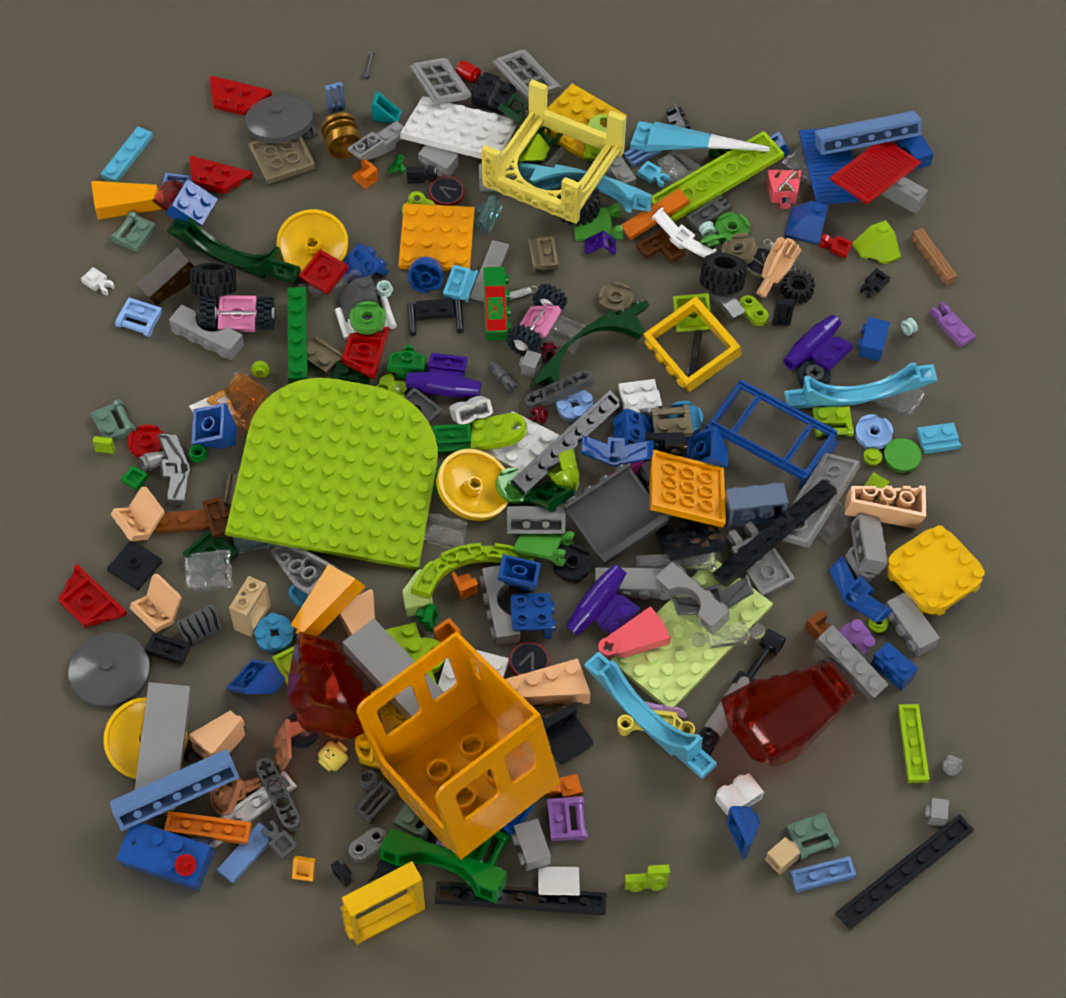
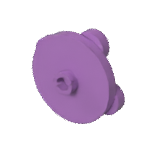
[839,619,875,654]

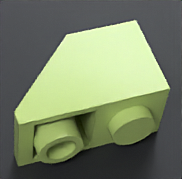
[402,569,433,617]

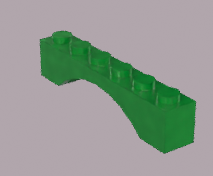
[288,287,309,384]
[380,828,507,903]

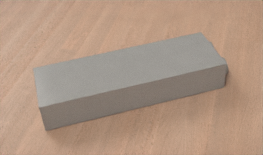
[343,619,444,720]
[135,682,192,816]

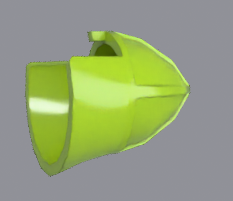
[547,449,579,492]

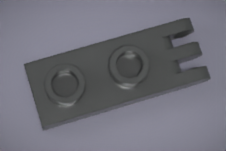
[686,195,733,231]

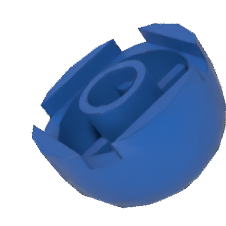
[407,256,444,293]

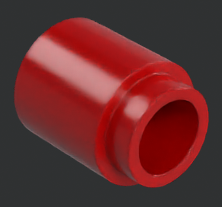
[456,61,481,83]

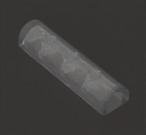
[636,552,717,571]

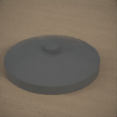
[245,94,314,143]
[68,633,150,709]

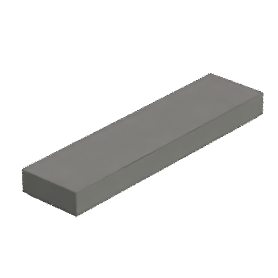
[470,240,509,302]

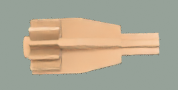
[756,237,801,298]

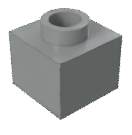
[519,350,541,379]
[924,798,949,827]

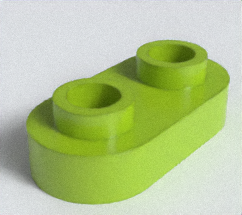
[739,295,769,326]

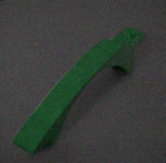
[167,218,301,284]
[530,300,650,389]

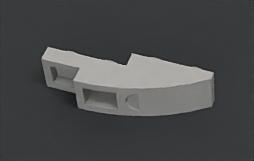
[348,121,404,160]

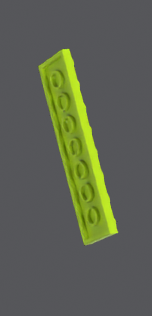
[651,131,784,222]

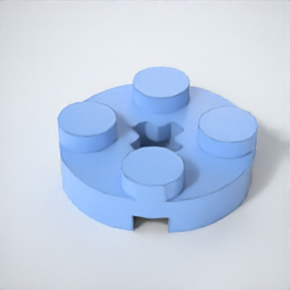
[556,386,593,423]
[855,414,893,450]

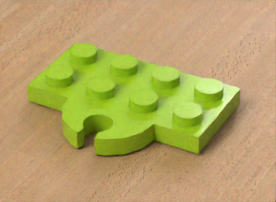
[385,623,446,684]

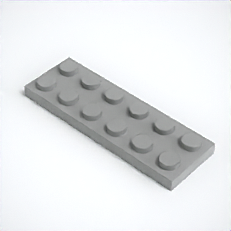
[782,453,860,548]

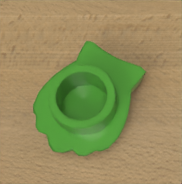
[701,234,726,248]

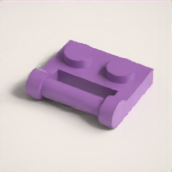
[547,797,588,841]

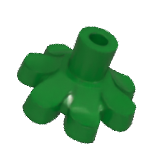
[388,154,407,174]

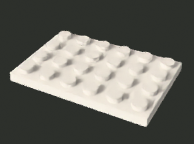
[400,96,519,159]

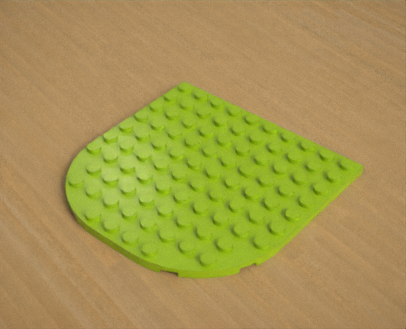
[225,378,438,570]

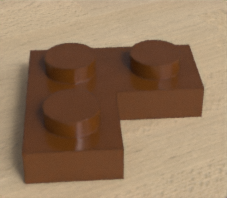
[636,229,686,263]
[202,496,230,539]

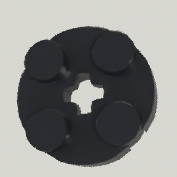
[553,544,592,583]

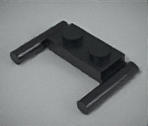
[407,299,464,336]

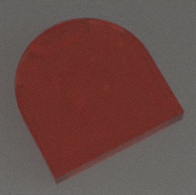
[152,180,183,211]

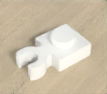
[81,267,115,295]

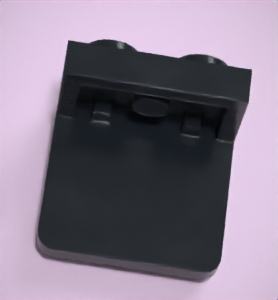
[542,703,593,764]

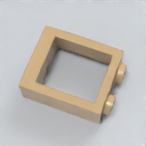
[229,576,271,637]

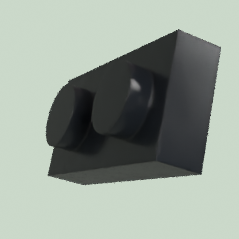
[145,633,191,665]

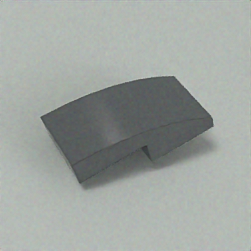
[708,291,746,321]

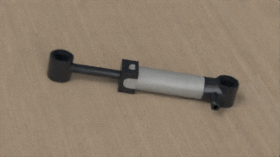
[699,628,786,756]

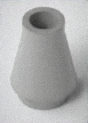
[139,451,166,472]

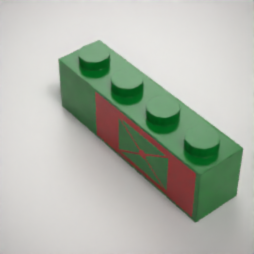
[483,267,511,341]

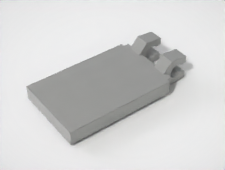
[727,521,795,596]

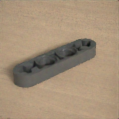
[525,370,595,410]
[256,758,301,832]

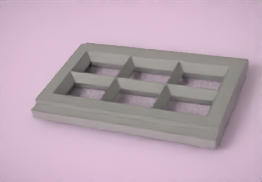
[493,49,561,101]
[410,58,472,105]

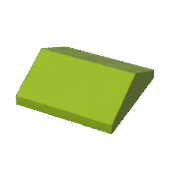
[673,293,711,332]

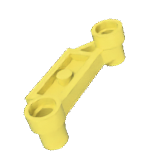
[617,710,695,736]

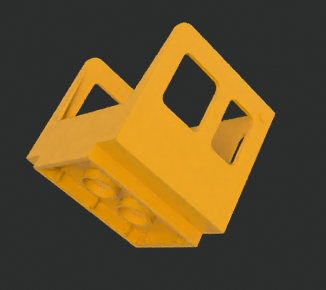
[357,631,560,860]

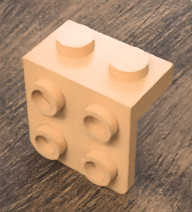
[111,487,164,541]
[130,574,181,633]

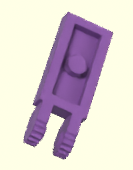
[930,302,976,347]

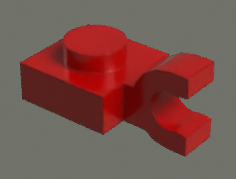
[818,234,853,259]

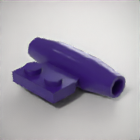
[783,315,853,371]
[405,353,481,398]
[566,563,640,636]

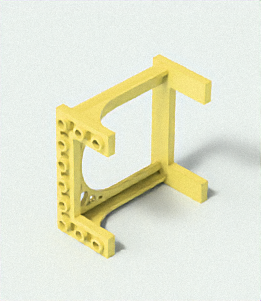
[482,79,627,224]

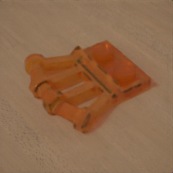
[206,371,271,431]

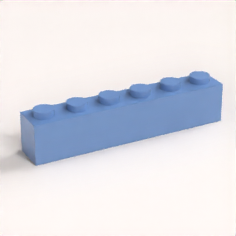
[815,111,922,155]
[109,749,240,831]

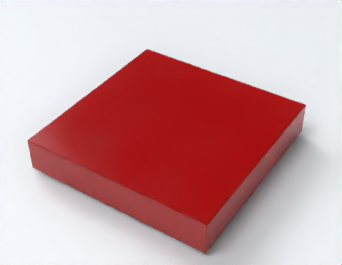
[298,249,349,295]

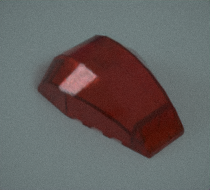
[287,632,383,741]
[721,661,856,767]

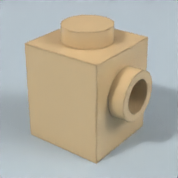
[765,837,800,875]

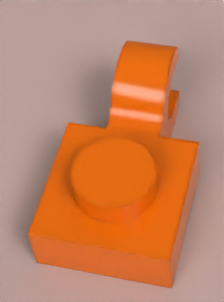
[546,774,583,798]

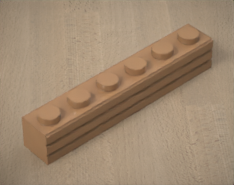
[911,228,958,286]

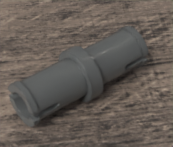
[488,361,519,394]

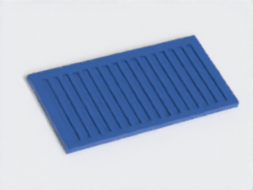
[799,128,861,204]

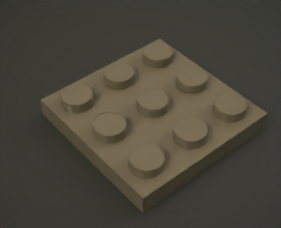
[248,136,316,185]

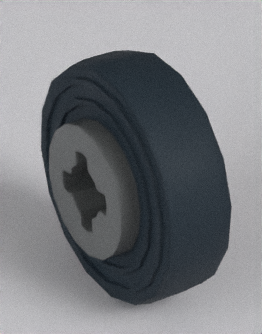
[797,360,831,388]

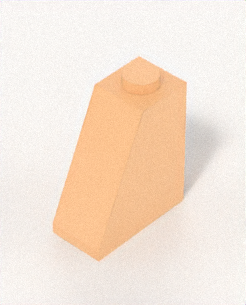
[338,589,375,636]
[189,710,245,759]

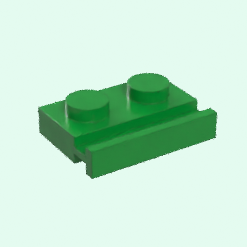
[433,424,471,454]

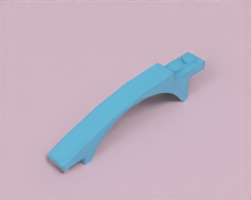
[518,162,652,213]
[784,362,937,409]
[584,651,717,779]

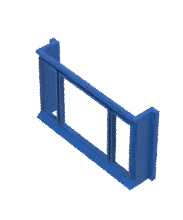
[704,379,839,490]

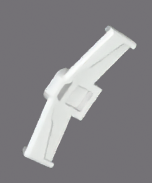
[651,207,717,258]

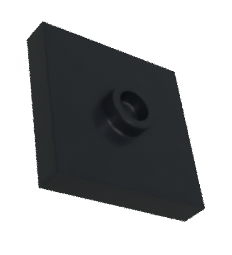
[107,541,163,591]

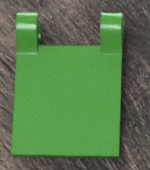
[574,203,623,241]
[513,531,575,566]

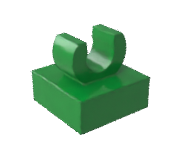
[121,465,149,491]
[415,604,439,632]

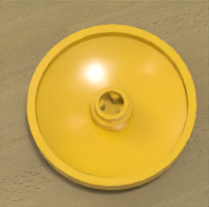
[276,209,348,272]
[436,449,508,521]
[104,697,188,779]

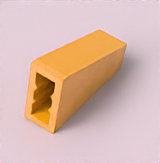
[91,181,163,220]
[291,564,365,640]

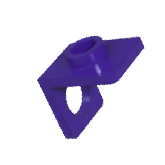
[585,230,616,255]

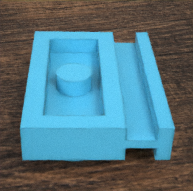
[443,265,478,303]
[916,422,961,454]

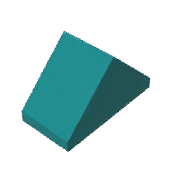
[371,91,402,124]

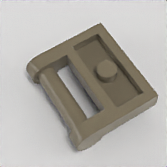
[651,404,693,437]

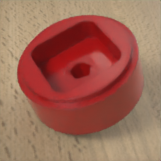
[175,854,197,877]

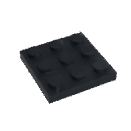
[656,521,727,561]

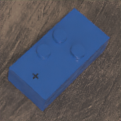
[116,822,215,892]

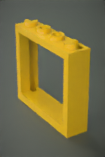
[644,296,742,392]
[340,861,425,945]

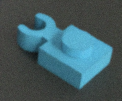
[637,161,670,188]

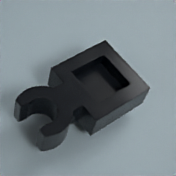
[407,166,437,184]
[860,268,891,298]

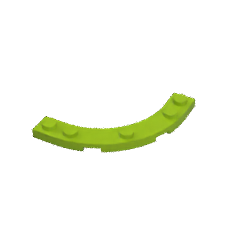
[411,543,536,600]

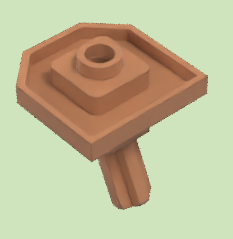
[210,777,262,816]

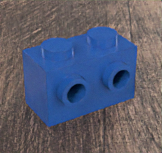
[857,317,890,361]
[871,642,918,691]

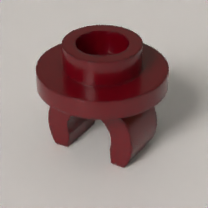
[540,342,558,360]
[528,405,548,424]

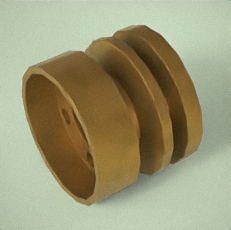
[321,112,362,159]

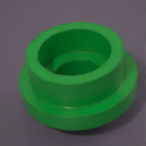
[188,444,208,463]

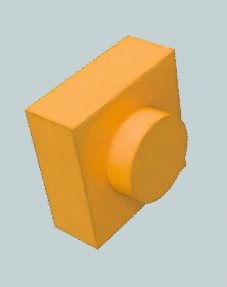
[292,856,316,881]

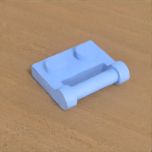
[115,298,163,337]

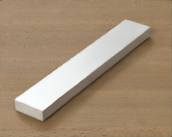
[191,771,297,849]

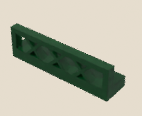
[498,93,563,147]

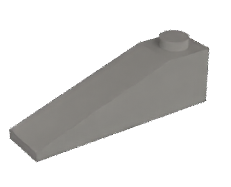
[270,545,336,595]

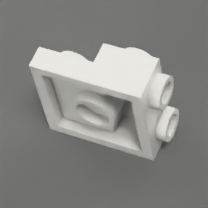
[618,379,662,416]

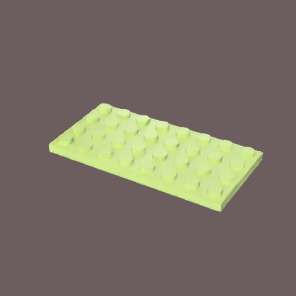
[610,557,773,707]

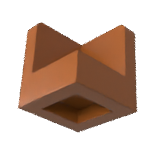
[805,610,829,640]

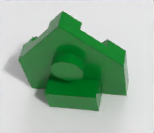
[387,344,426,379]

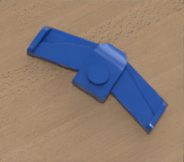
[581,435,654,467]
[828,556,893,623]

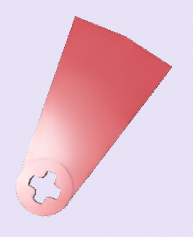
[598,606,671,659]

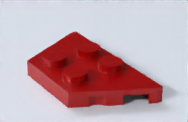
[210,76,272,116]
[189,155,253,194]
[342,327,389,379]
[58,564,127,628]

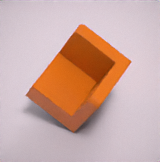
[352,160,379,189]
[451,572,479,600]
[434,618,462,643]

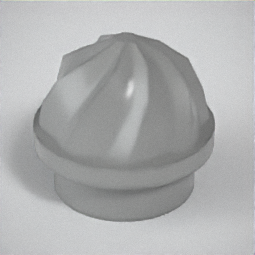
[942,755,963,776]

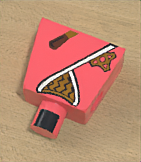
[766,170,801,209]

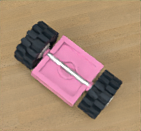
[506,283,568,356]
[199,295,275,332]

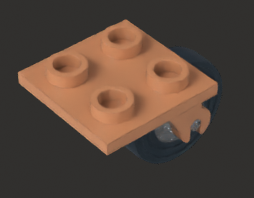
[273,711,321,774]

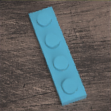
[100,126,153,182]

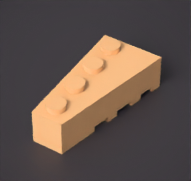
[844,486,926,529]
[505,658,591,706]

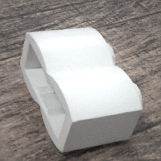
[449,396,493,424]
[715,773,764,816]

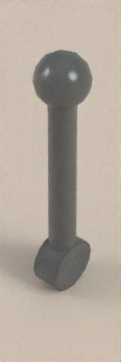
[363,50,375,79]

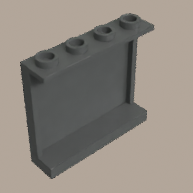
[565,463,669,566]

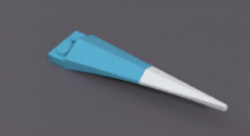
[630,121,770,152]

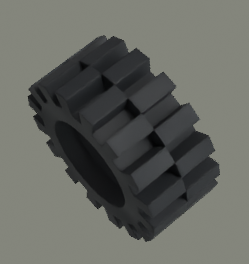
[781,270,815,304]

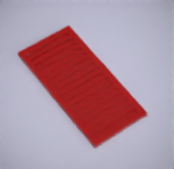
[830,142,921,205]

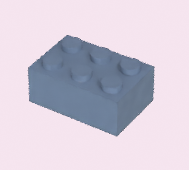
[725,483,788,529]

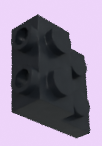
[471,72,516,114]
[644,432,688,460]

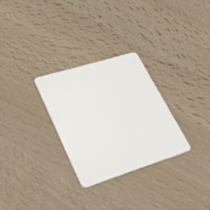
[538,866,580,895]

